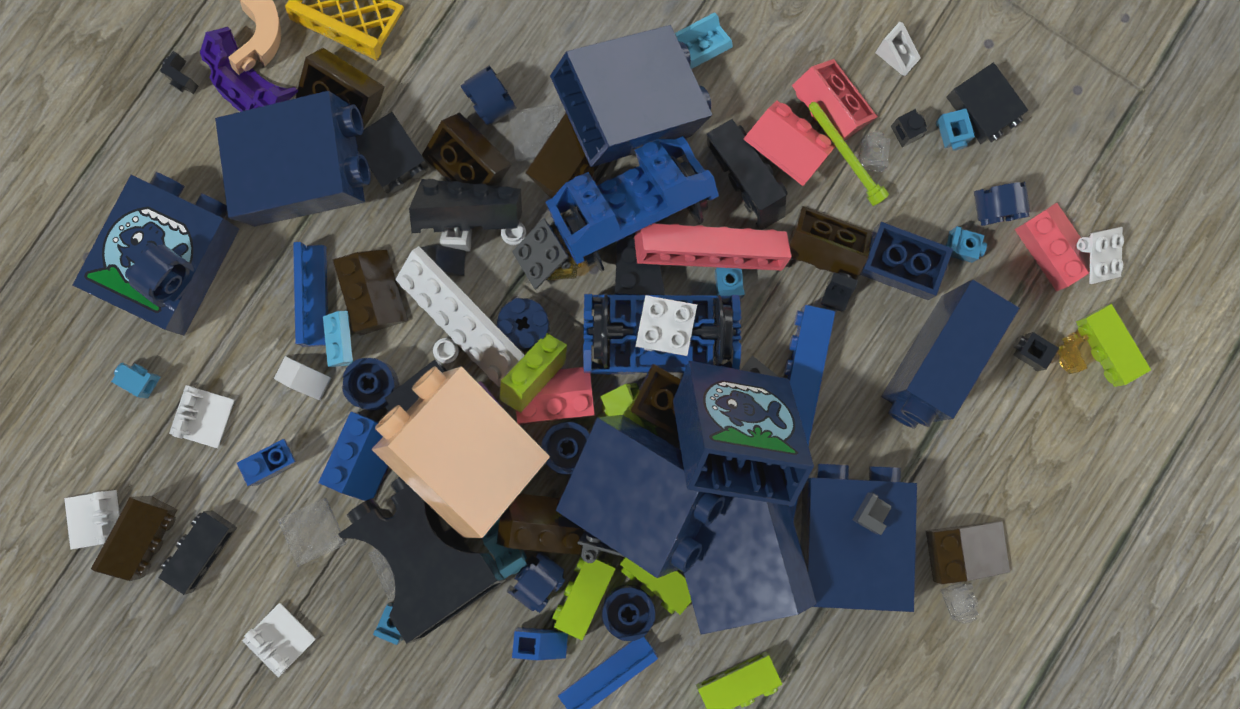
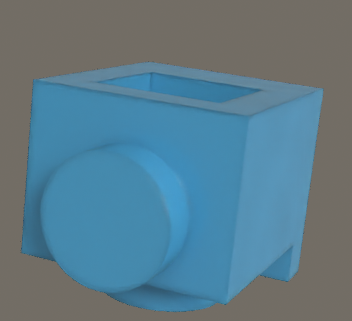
[936,108,975,151]
[946,226,987,263]
[714,268,745,299]
[111,363,161,399]
[373,602,403,645]

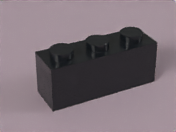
[158,510,237,595]

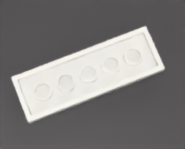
[395,246,525,387]

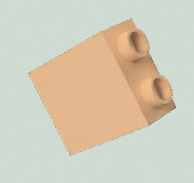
[372,366,550,538]

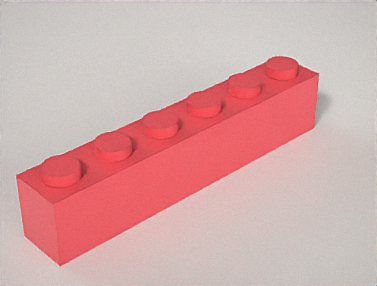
[634,223,791,271]

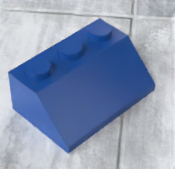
[318,411,388,501]

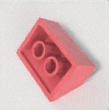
[792,59,878,141]
[744,101,836,186]
[1014,203,1090,291]
[516,367,595,425]

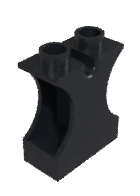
[338,477,507,644]

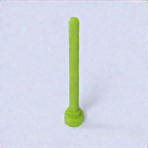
[809,102,889,206]

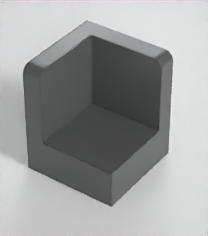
[852,493,891,535]

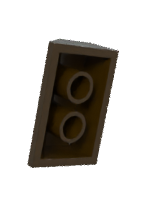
[295,48,385,129]
[422,112,512,186]
[525,113,599,198]
[789,206,872,280]
[332,249,408,336]
[496,493,584,555]
[91,496,178,581]

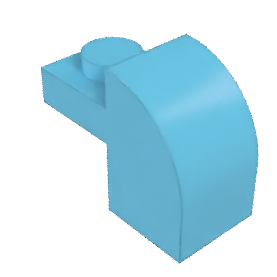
[482,518,527,579]

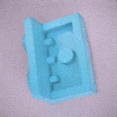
[675,13,733,69]
[323,311,353,367]

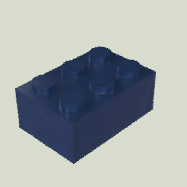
[860,222,953,300]

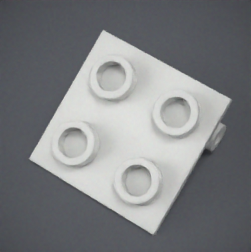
[1077,227,1124,284]
[636,295,697,356]
[169,385,235,449]
[64,490,120,549]
[242,603,316,677]

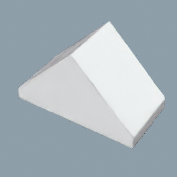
[875,22,921,76]
[440,227,472,252]
[274,356,331,400]

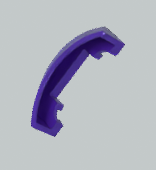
[200,27,298,112]

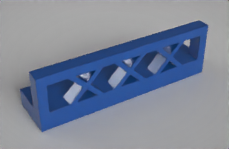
[293,242,328,347]
[558,636,658,709]

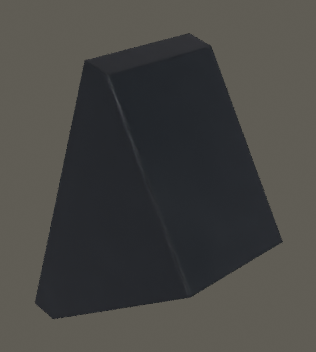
[420,245,466,276]

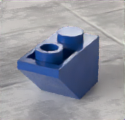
[237,439,296,486]
[512,627,568,660]

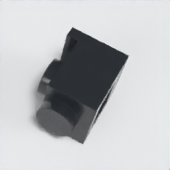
[891,109,927,148]
[1013,332,1059,372]

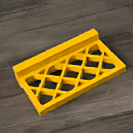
[285,0,404,61]

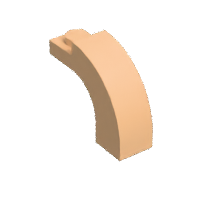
[228,0,281,75]

